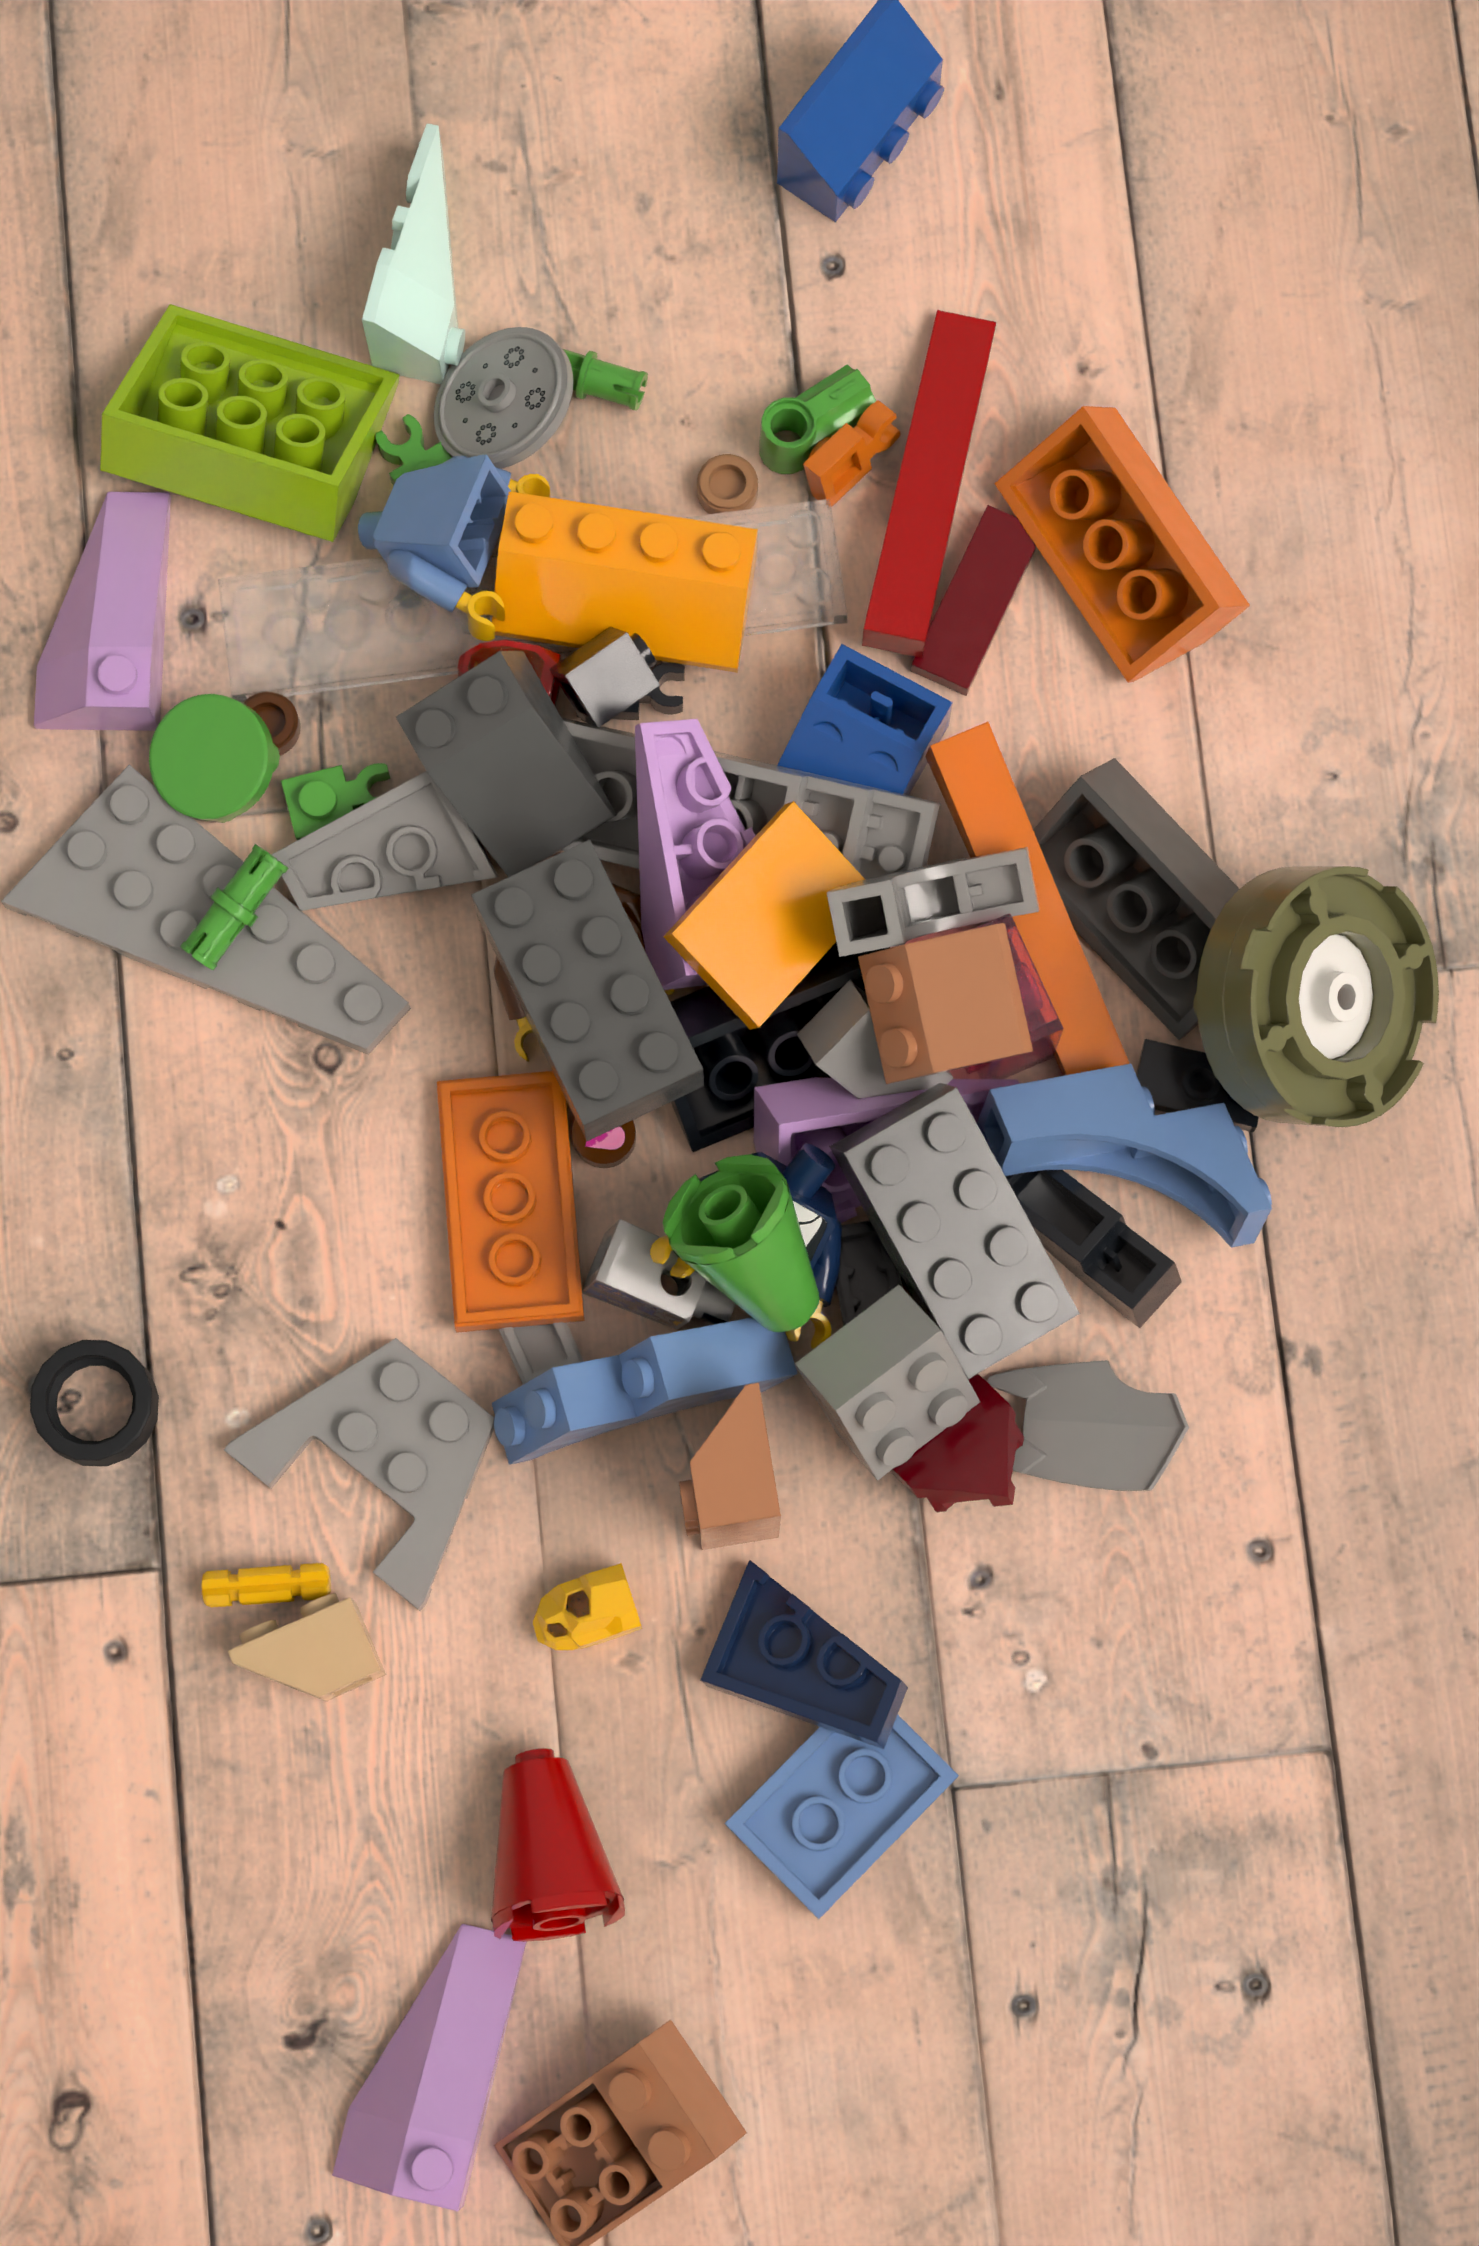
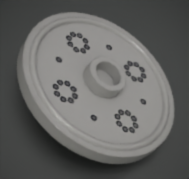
[434,327,573,469]

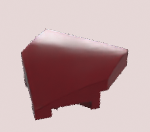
[890,1374,1024,1512]

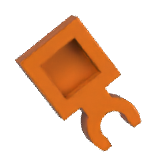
[803,400,901,509]

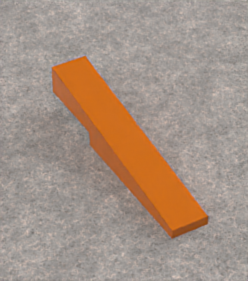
[925,721,1130,1076]

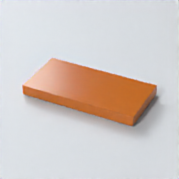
[437,1071,585,1333]

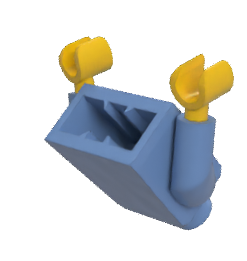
[358,454,550,641]

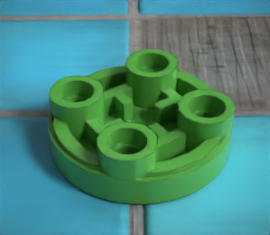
[149,694,280,823]

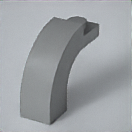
[827,847,1040,957]

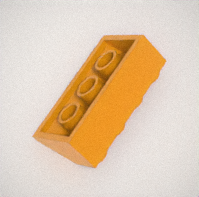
[492,491,758,673]

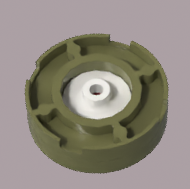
[1194,866,1439,1127]

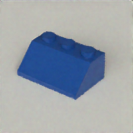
[777,0,944,223]

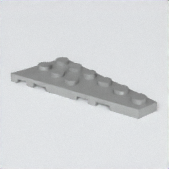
[1,765,411,1055]

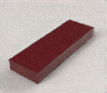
[910,505,1037,696]

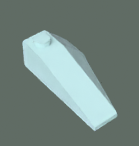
[362,123,465,384]

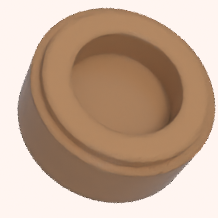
[697,454,758,520]

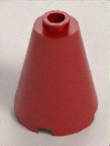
[491,1748,625,1942]

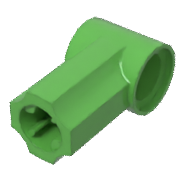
[759,364,876,474]

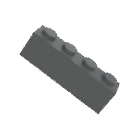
[1033,758,1239,1040]

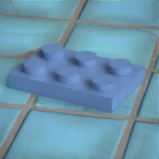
[725,1715,959,1920]

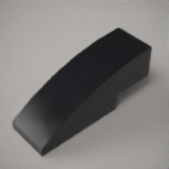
[1005,1170,1182,1328]

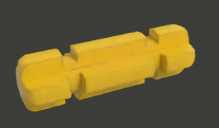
[201,1563,331,1608]

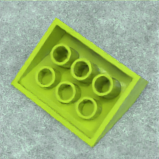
[100,304,400,542]

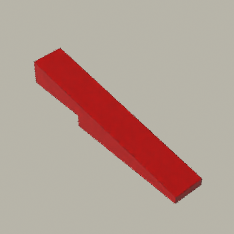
[862,310,997,658]

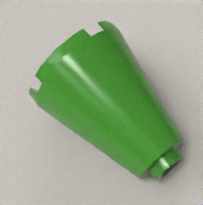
[663,1154,819,1332]

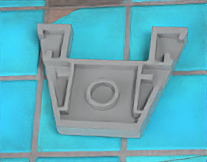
[224,1338,494,1611]

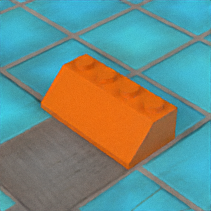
[994,406,1250,683]

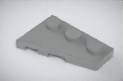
[272,771,499,911]

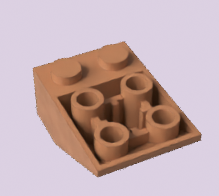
[494,2019,747,2246]

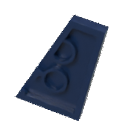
[700,1560,908,1749]

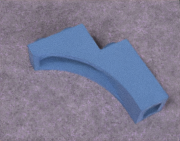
[977,1064,1272,1248]
[492,1317,798,1465]

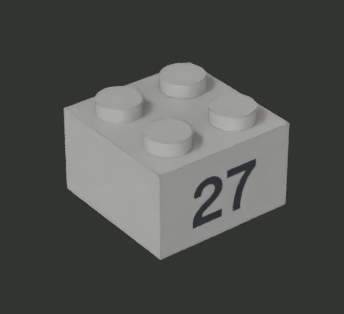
[795,1285,980,1481]

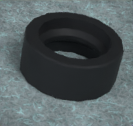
[30,1340,159,1467]

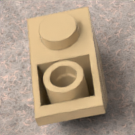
[228,1593,386,1701]

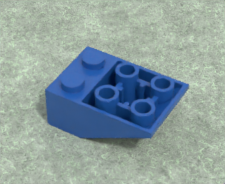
[778,644,953,795]

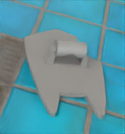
[988,1360,1189,1491]

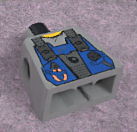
[582,1219,736,1329]

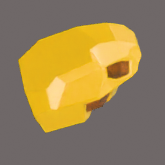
[533,1563,642,1650]

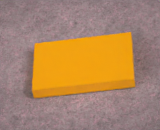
[663,801,866,1030]

